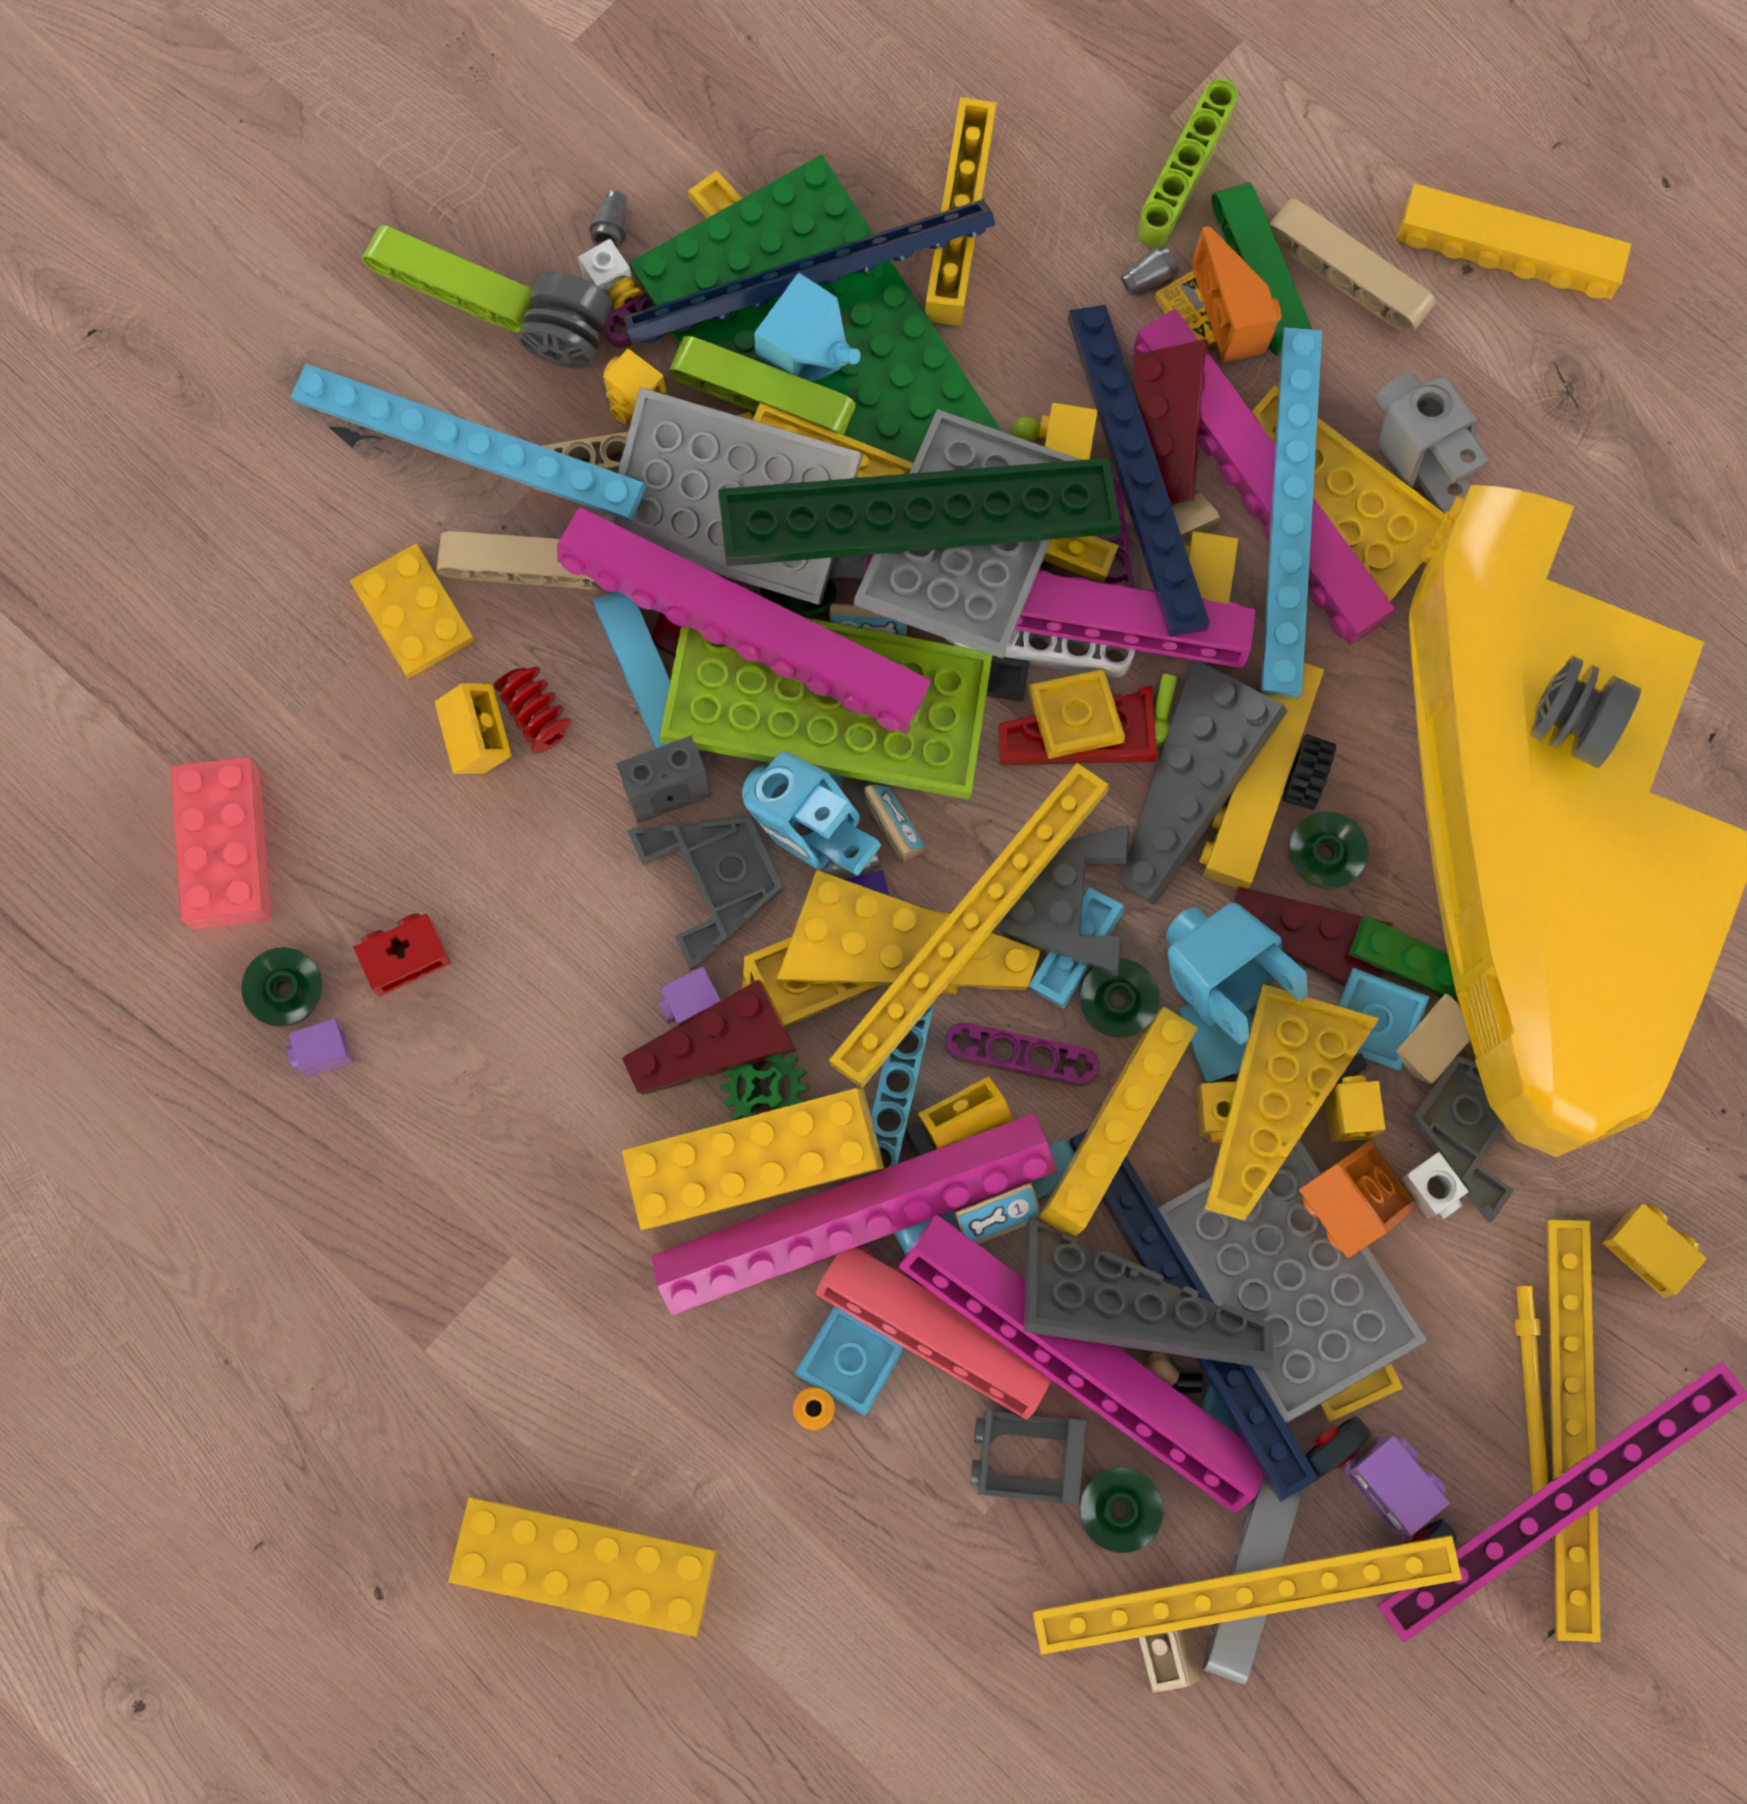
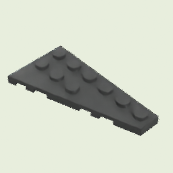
[1119,660,1288,905]
[1024,1217,1274,1369]

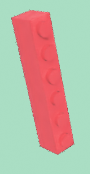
[815,1245,1052,1421]

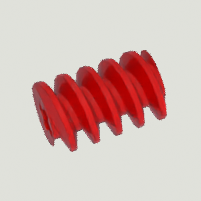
[493,667,572,753]

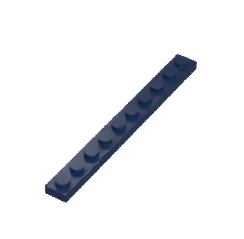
[623,199,995,344]
[1068,305,1210,637]
[1069,1129,1319,1502]

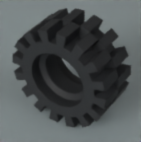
[1283,734,1337,811]

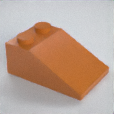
[1191,226,1281,364]
[1299,1140,1419,1259]

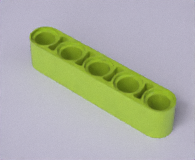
[1137,79,1238,247]
[361,225,533,334]
[668,336,856,435]

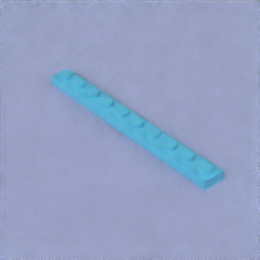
[1261,327,1322,698]
[291,364,647,522]

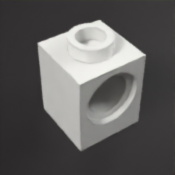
[578,239,631,293]
[1400,1152,1469,1219]

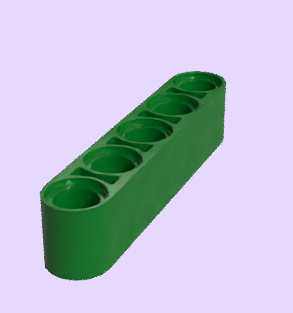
[1211,182,1312,356]

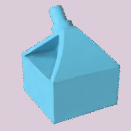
[754,273,860,382]

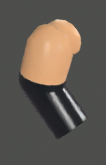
[1146,1352,1203,1394]

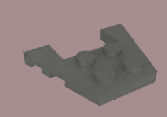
[628,816,784,971]
[1001,825,1129,976]
[1410,1056,1514,1222]

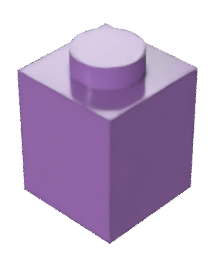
[658,967,721,1025]
[286,1018,354,1078]

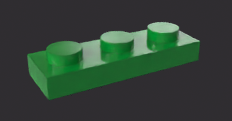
[1349,917,1458,1001]

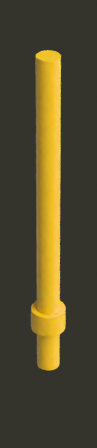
[1515,1286,1549,1494]

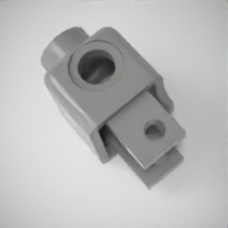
[1375,373,1490,513]

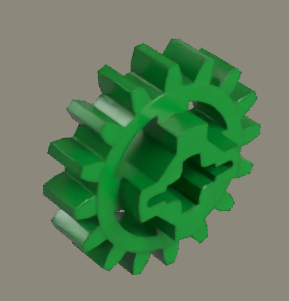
[721,1054,810,1120]

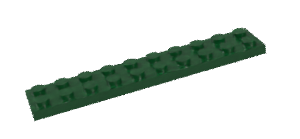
[718,458,1121,566]

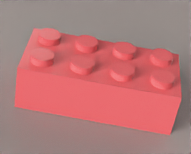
[170,757,272,930]

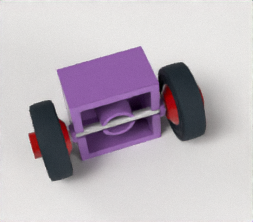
[1305,1416,1457,1544]

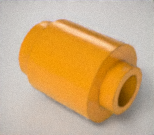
[793,1387,835,1431]

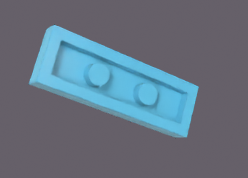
[1029,887,1125,1009]

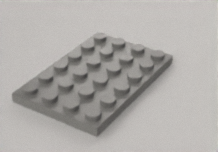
[606,387,864,605]
[854,409,1081,659]
[1158,1139,1427,1424]

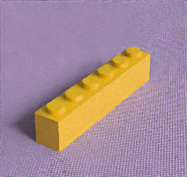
[925,97,997,327]
[1396,183,1632,300]
[1199,663,1324,889]
[1038,1006,1198,1237]

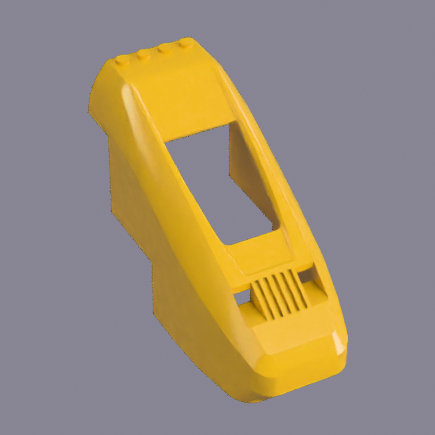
[1409,485,1747,1157]

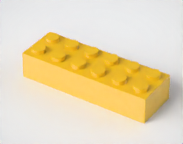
[622,1088,884,1231]
[448,1497,717,1637]

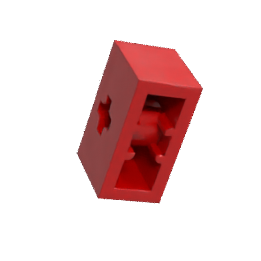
[353,913,452,997]

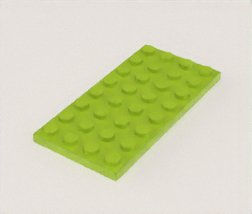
[659,617,992,800]

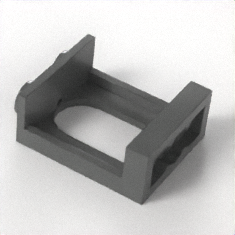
[616,735,711,824]
[970,1410,1086,1505]

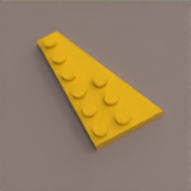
[1252,385,1445,602]
[776,870,1041,990]
[1204,984,1380,1221]

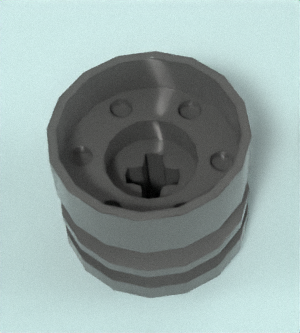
[517,272,613,369]
[1530,655,1641,769]

